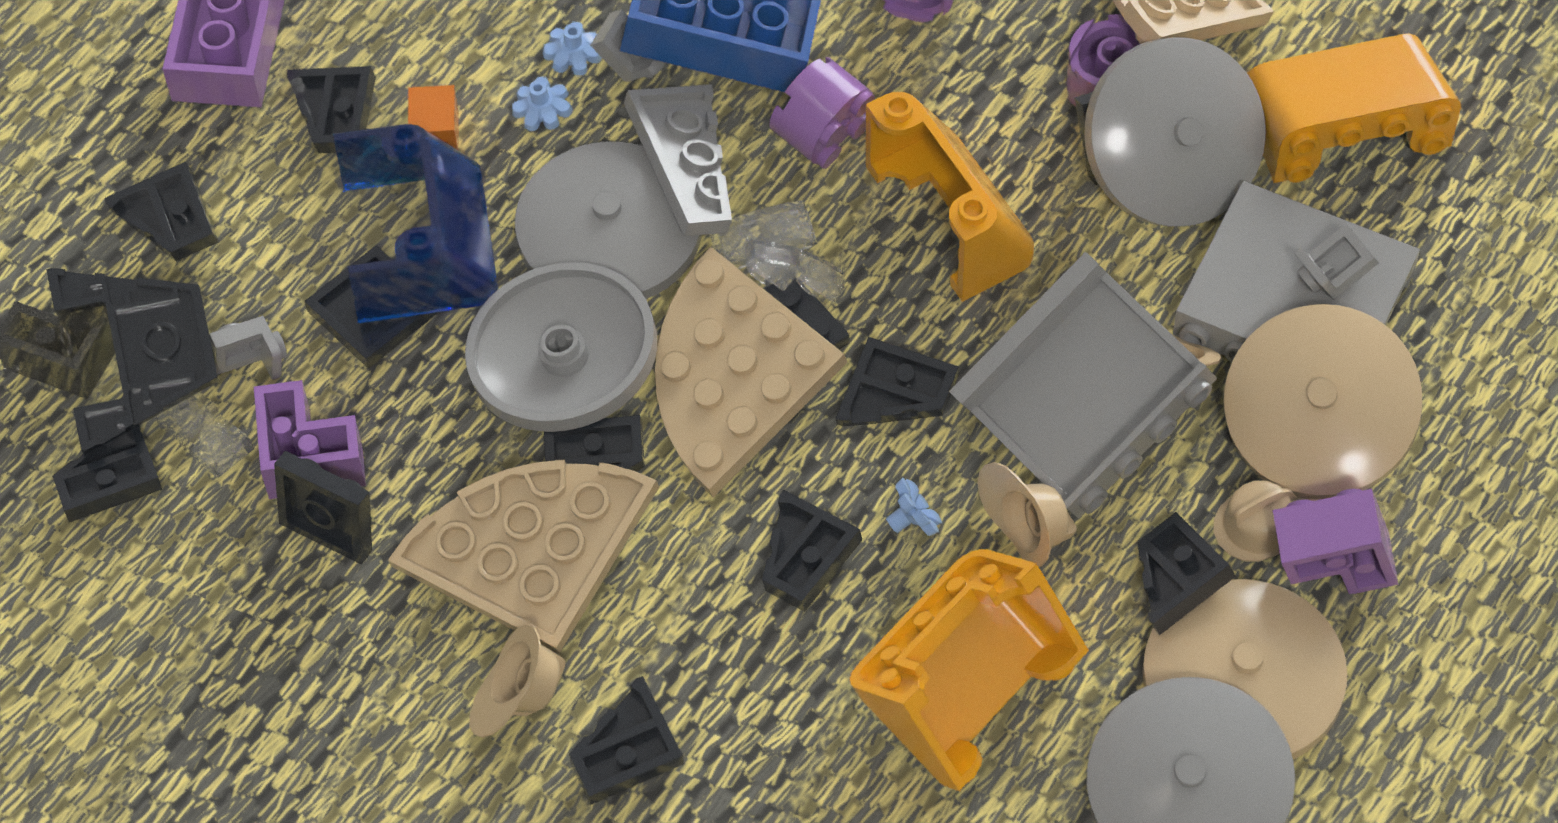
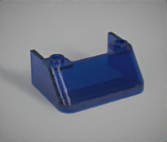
[333,124,498,323]

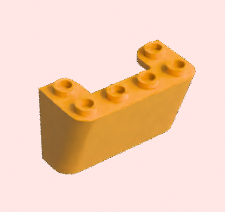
[1247,34,1461,183]

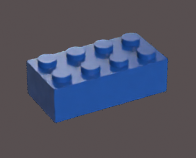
[620,0,821,92]

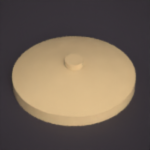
[1224,304,1422,499]
[1143,579,1347,760]

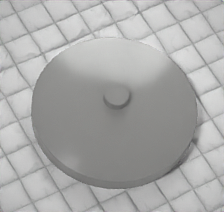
[1084,37,1266,226]
[515,142,702,299]
[465,262,658,432]
[1087,677,1295,823]

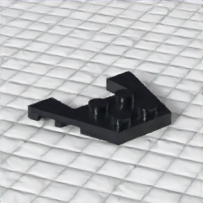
[46,268,219,454]

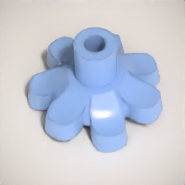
[543,22,602,76]
[512,77,573,131]
[886,477,942,536]

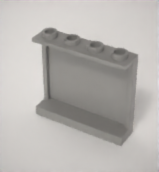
[1173,181,1420,363]
[949,251,1217,518]

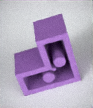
[254,380,366,499]
[1273,488,1399,594]

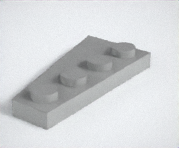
[624,84,732,236]

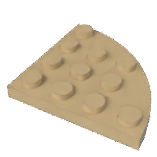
[1113,0,1274,44]
[655,247,848,497]
[388,460,659,654]

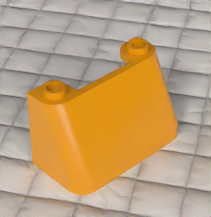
[866,92,1034,302]
[850,549,1089,791]

